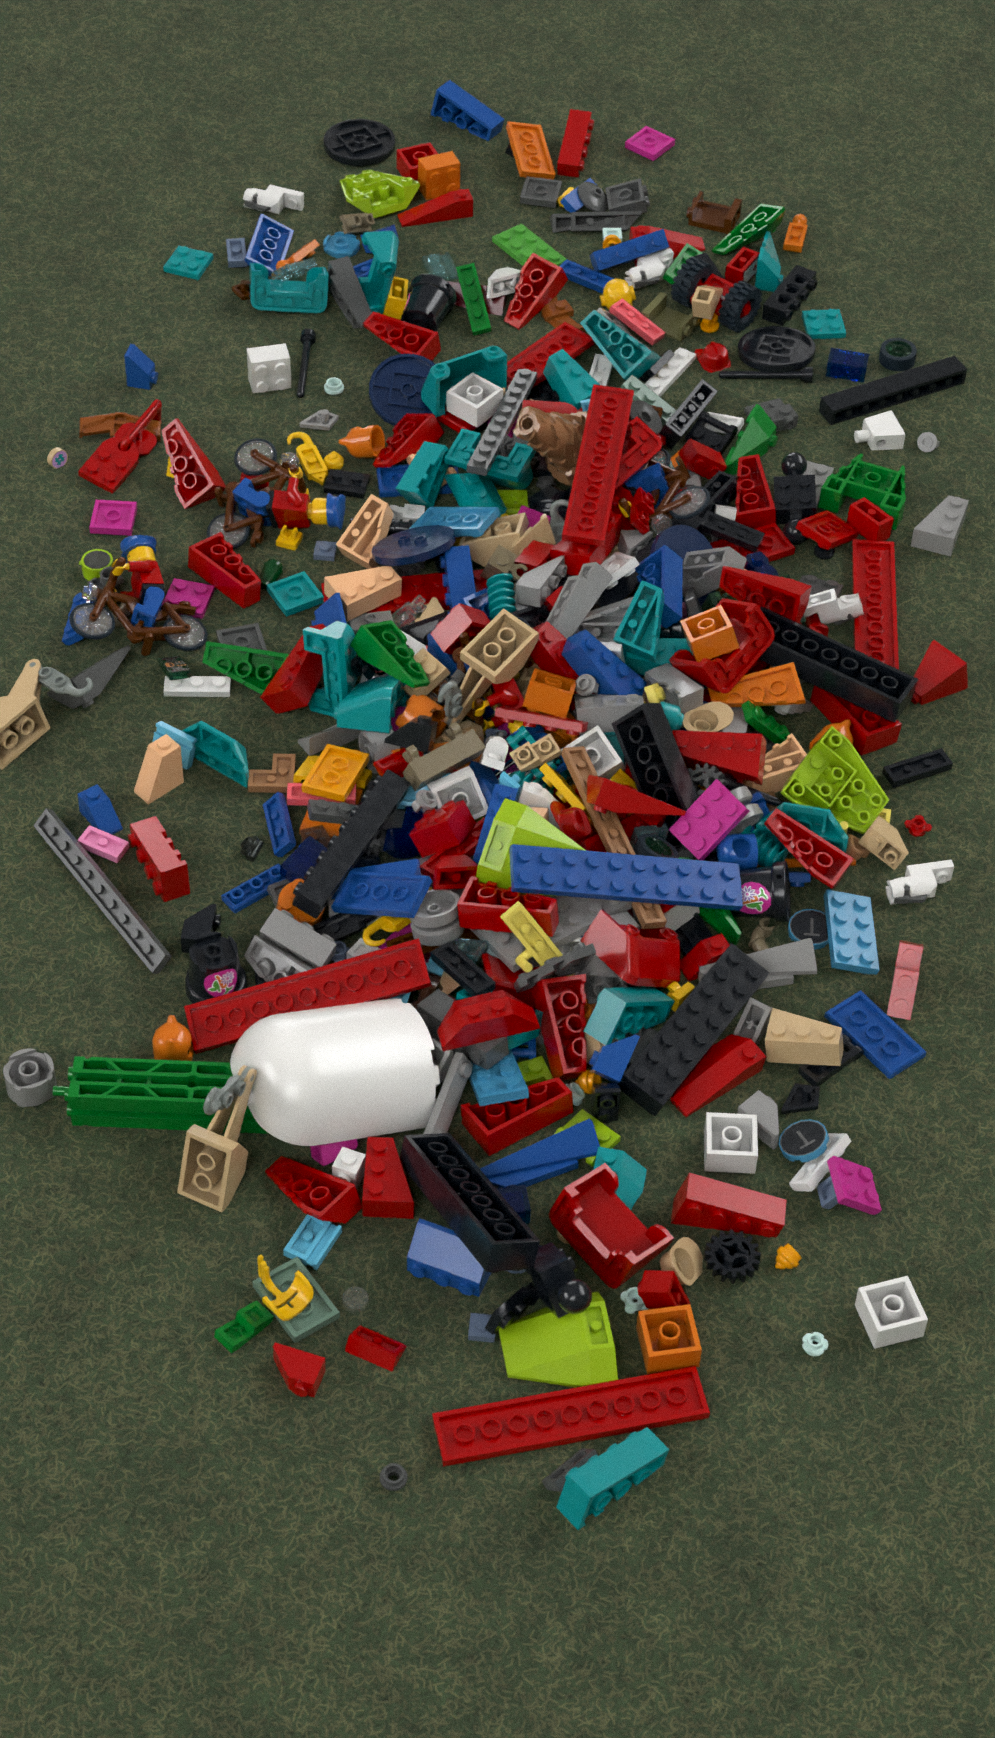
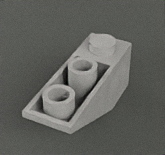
[515,555,567,607]

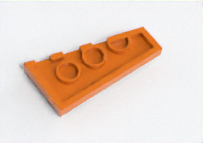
[707,662,806,708]

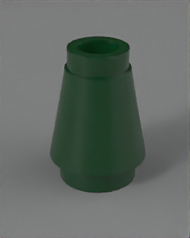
[260,559,283,590]

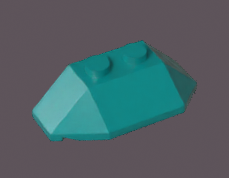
[444,473,507,518]
[181,720,249,788]
[756,802,849,853]

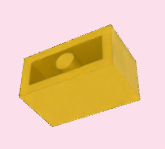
[383,276,409,320]

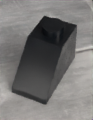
[384,715,438,753]

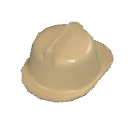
[682,701,734,732]
[660,1237,703,1286]

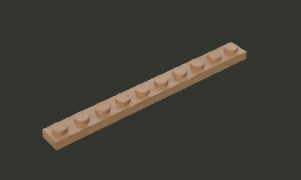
[561,746,667,929]

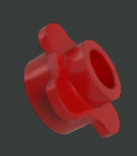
[904,815,932,837]

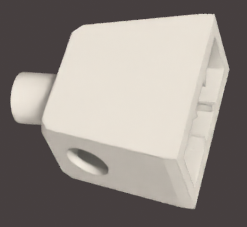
[854,411,905,450]

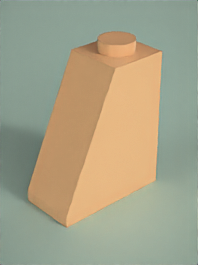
[134,734,184,805]

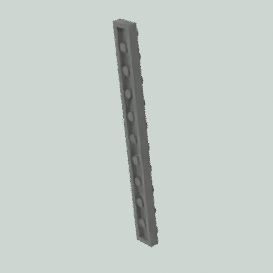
[466,369,537,476]
[34,808,172,974]

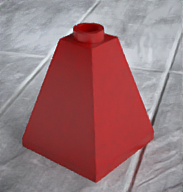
[911,640,968,705]

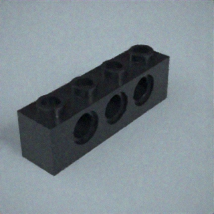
[762,265,818,326]
[659,379,718,449]
[688,471,737,518]

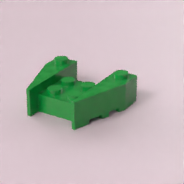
[818,453,906,530]

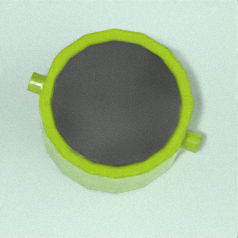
[79,549,113,581]

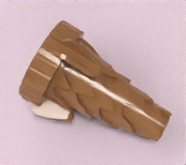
[513,406,588,487]

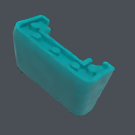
[358,231,399,314]
[249,263,329,313]
[421,345,507,417]
[334,673,409,733]

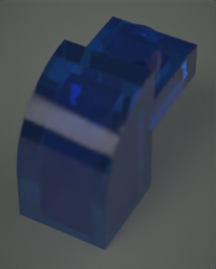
[383,806,424,859]

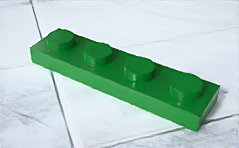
[456,263,492,336]

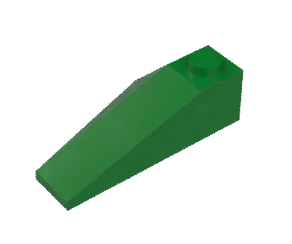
[712,204,785,255]
[724,404,778,475]
[350,620,430,688]
[202,641,289,694]
[678,857,742,946]

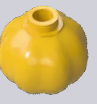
[600,278,636,310]

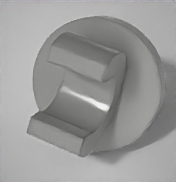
[575,674,599,696]
[411,790,437,813]

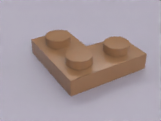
[248,754,296,793]

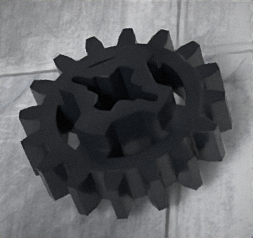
[704,1229,761,1284]

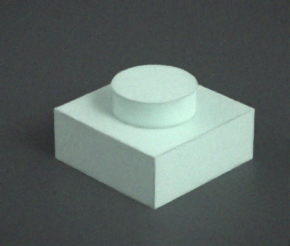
[602,228,622,245]

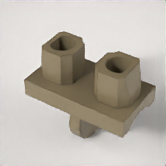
[339,213,375,235]

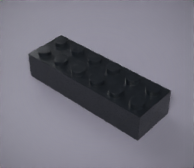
[612,703,699,846]

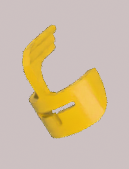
[257,1255,314,1321]

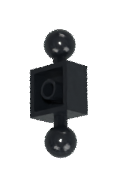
[774,452,817,545]
[525,1242,592,1319]

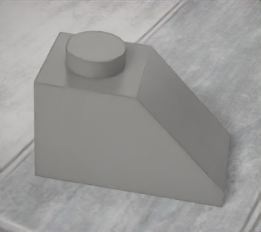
[737,1090,779,1150]

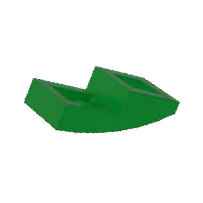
[214,1300,274,1353]

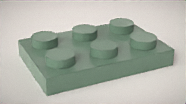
[252,1257,340,1343]

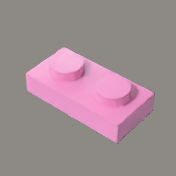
[77,825,130,863]

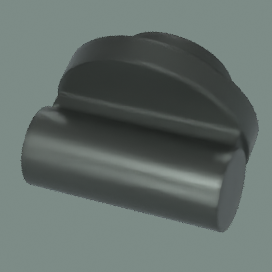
[240,836,264,861]

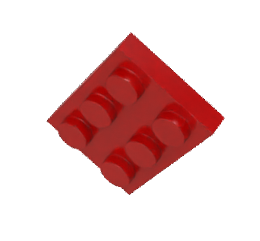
[795,510,860,550]

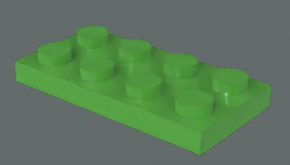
[492,224,566,266]

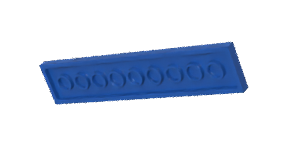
[509,844,743,910]

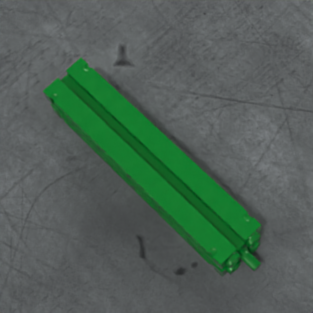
[53,1056,269,1134]

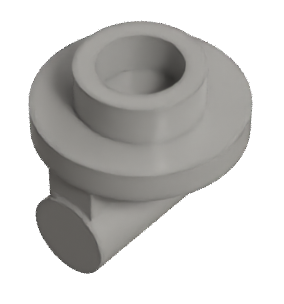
[917,432,940,452]

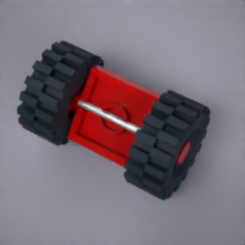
[671,257,762,333]

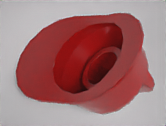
[694,341,731,373]
[550,801,592,845]

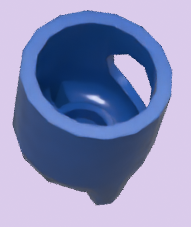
[716,833,758,870]

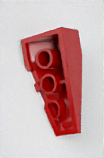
[504,253,568,330]
[373,413,444,468]

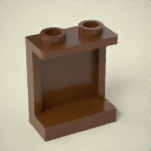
[686,191,742,234]

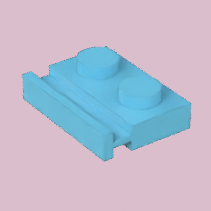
[152,721,197,770]
[283,1214,342,1271]

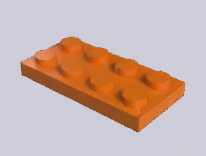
[506,121,556,180]

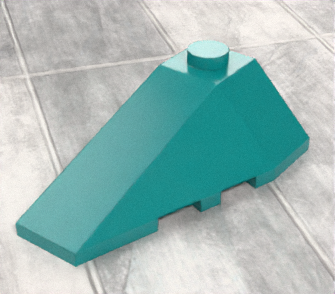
[755,231,784,292]
[594,1147,647,1210]

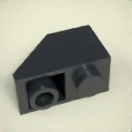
[181,904,221,953]
[591,1083,621,1123]

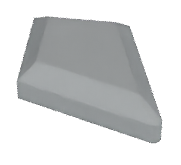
[300,409,339,431]

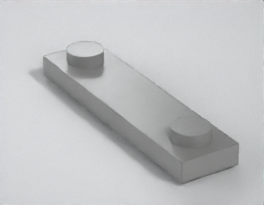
[423,1052,473,1134]

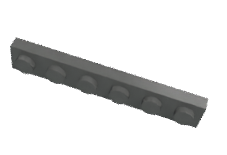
[307,799,423,832]

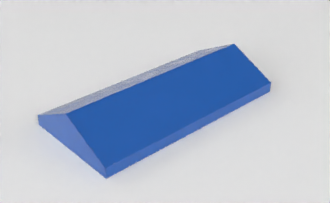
[244,213,294,277]

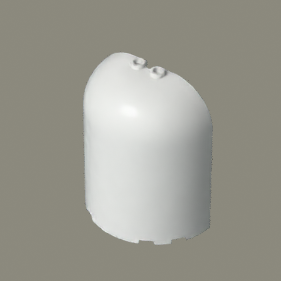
[230,998,440,1146]

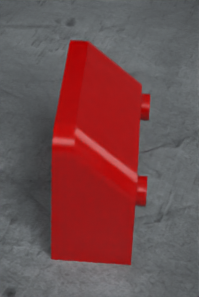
[580,909,680,988]

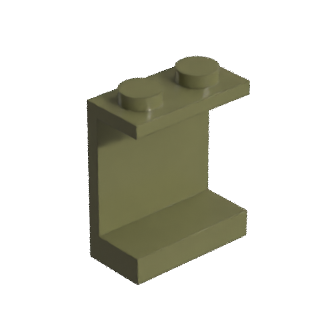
[642,292,701,342]

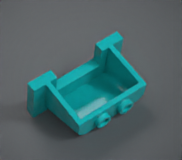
[444,429,536,490]
[303,621,358,717]

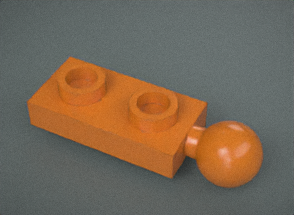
[783,214,808,253]
[276,239,319,275]

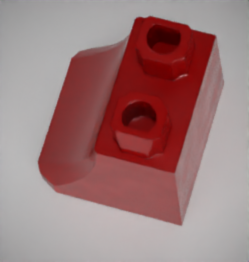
[481,953,540,1008]

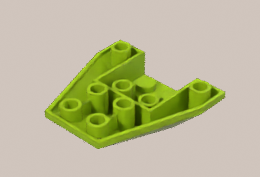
[340,170,420,218]
[780,726,889,834]
[476,798,585,897]
[499,1292,618,1388]

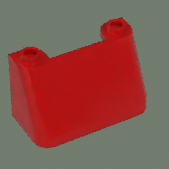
[615,416,662,492]
[669,598,775,694]
[549,1163,674,1289]

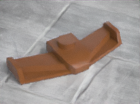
[541,296,586,333]
[79,412,161,441]

